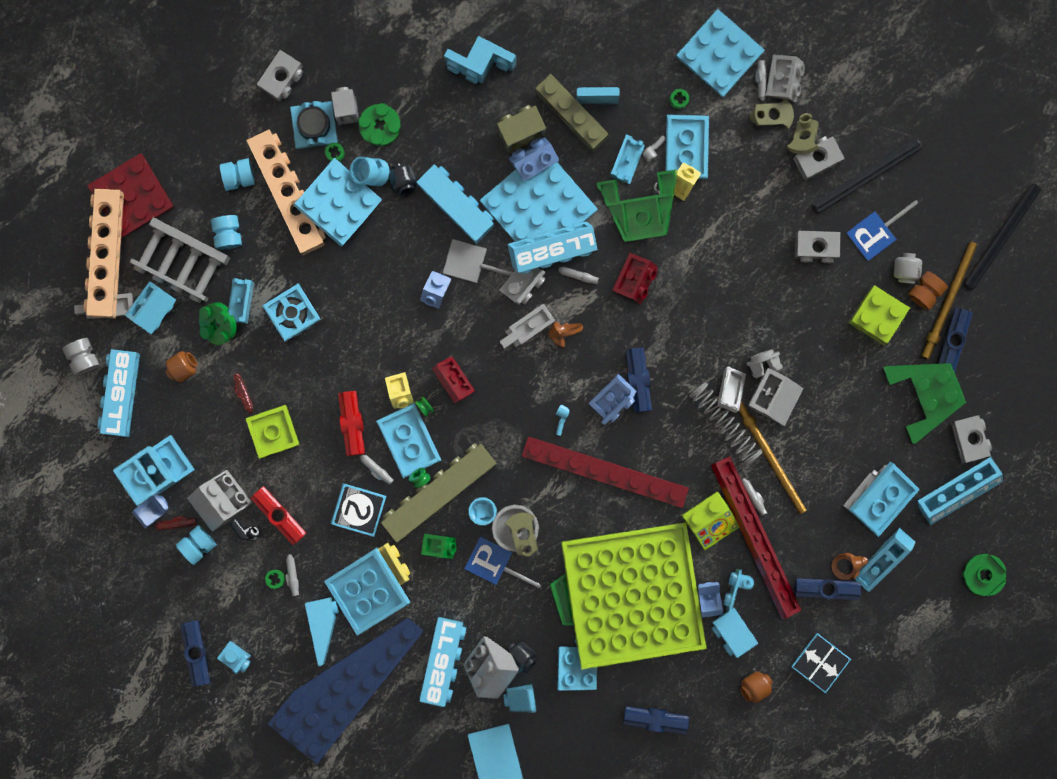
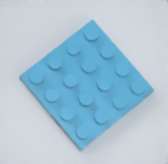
[480,162,598,242]

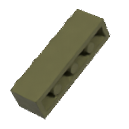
[535,74,609,152]

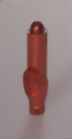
[233,373,254,413]
[155,516,196,530]

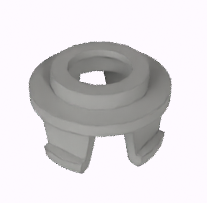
[746,349,783,378]

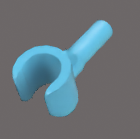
[556,405,569,436]

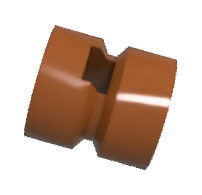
[908,271,948,311]

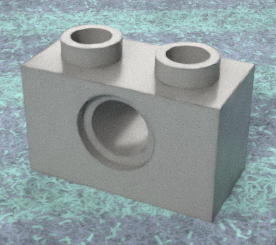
[257,50,303,102]
[331,87,359,125]
[794,136,845,181]
[795,231,840,263]
[951,415,992,463]

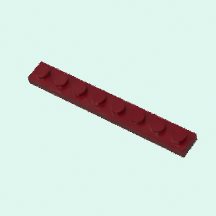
[522,436,689,508]
[711,456,801,620]

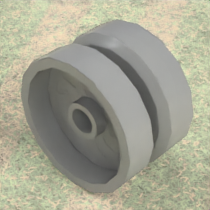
[492,505,539,552]

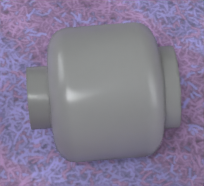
[894,253,922,283]

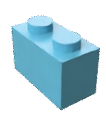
[125,281,176,334]
[711,607,758,658]

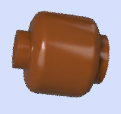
[165,351,198,383]
[740,671,773,703]

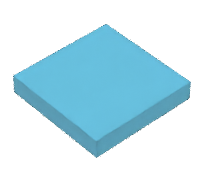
[576,87,619,104]

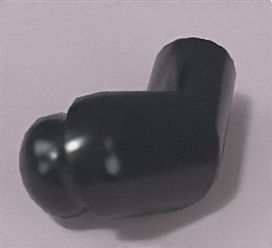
[229,518,260,541]

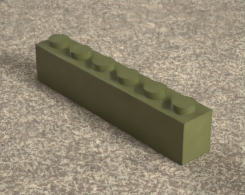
[381,443,497,543]

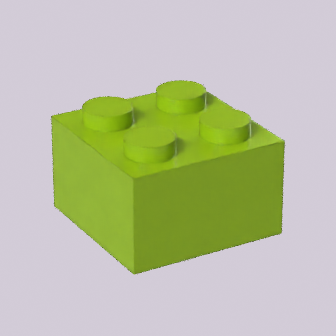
[849,285,910,346]

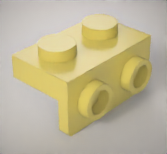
[378,543,411,585]

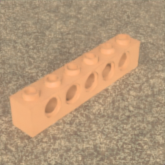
[247,130,326,256]
[84,189,124,319]

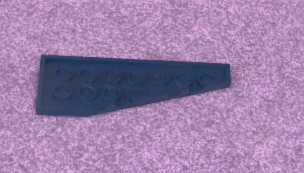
[268,618,424,764]

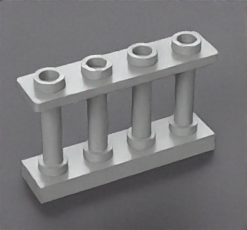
[130,217,230,303]

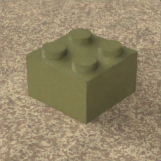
[497,105,546,153]

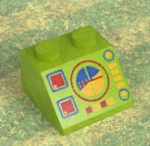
[681,492,739,551]

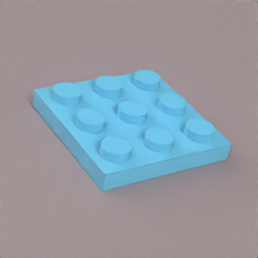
[676,9,764,98]
[294,158,382,247]
[324,548,410,635]

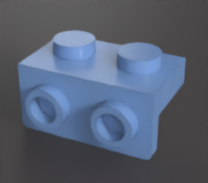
[508,137,559,181]
[589,374,636,425]

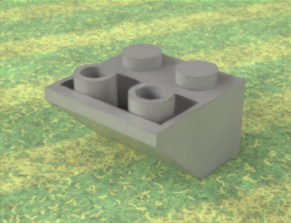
[747,368,804,426]
[187,470,252,532]
[463,636,519,698]

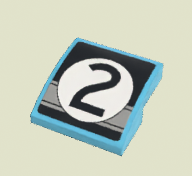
[331,483,386,537]

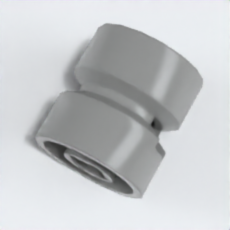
[62,338,99,376]

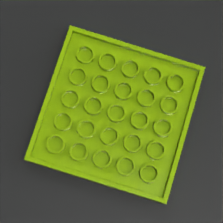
[561,523,706,669]

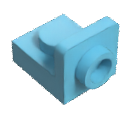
[217,641,251,674]

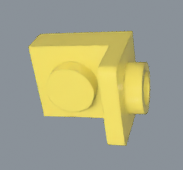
[674,163,701,201]
[385,372,414,409]

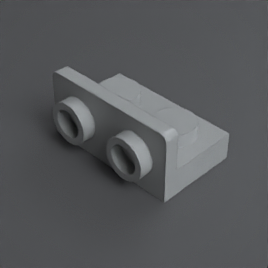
[766,55,805,102]
[499,267,546,306]

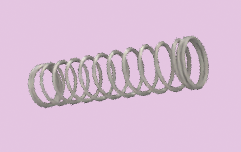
[689,382,763,466]

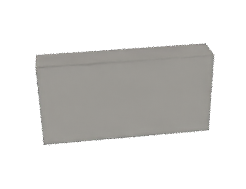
[717,367,746,413]

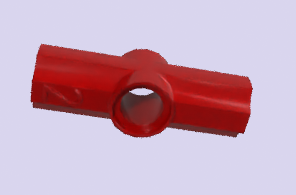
[338,391,365,456]
[250,486,306,545]

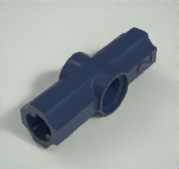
[938,308,973,372]
[626,348,652,413]
[795,578,861,601]
[180,620,211,687]
[623,706,689,734]

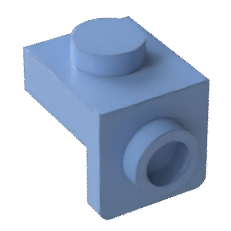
[420,271,451,308]
[132,494,168,529]
[698,582,723,617]

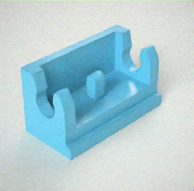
[610,135,645,184]
[228,278,254,324]

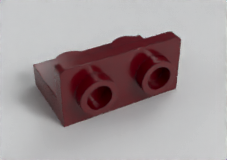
[612,253,658,304]
[432,356,475,403]

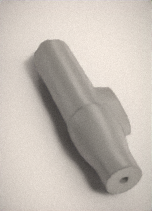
[755,60,767,102]
[558,267,599,284]
[360,454,393,485]
[741,478,767,516]
[286,554,299,596]

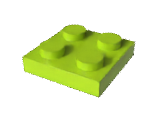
[246,405,300,459]

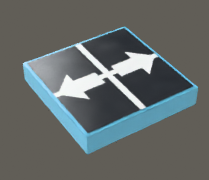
[791,633,851,693]

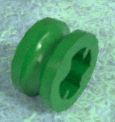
[669,89,689,109]
[325,143,345,162]
[415,396,434,417]
[409,468,430,488]
[265,570,286,589]

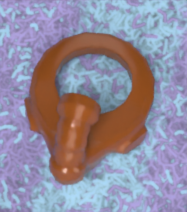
[548,322,583,348]
[831,553,868,580]

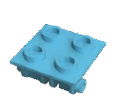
[723,569,754,612]
[557,646,597,690]

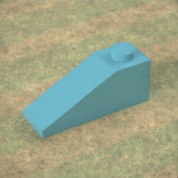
[855,528,915,592]
[305,597,339,666]
[503,684,536,711]

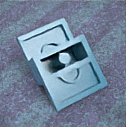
[444,36,516,84]
[113,435,195,506]

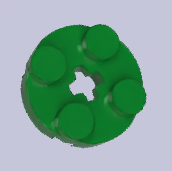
[359,103,401,146]
[199,302,236,345]
[962,554,1006,596]

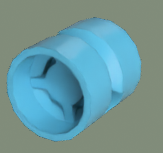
[350,157,390,186]
[220,158,255,191]
[211,215,242,250]
[469,498,497,525]
[176,525,216,565]

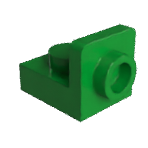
[421,534,457,559]

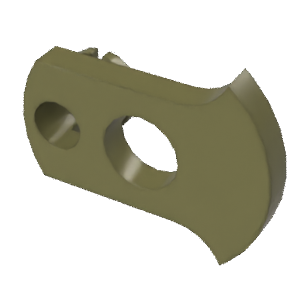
[749,99,794,130]
[787,113,819,154]
[504,513,538,556]

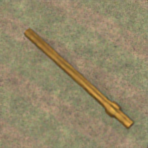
[921,242,977,359]
[739,401,807,514]

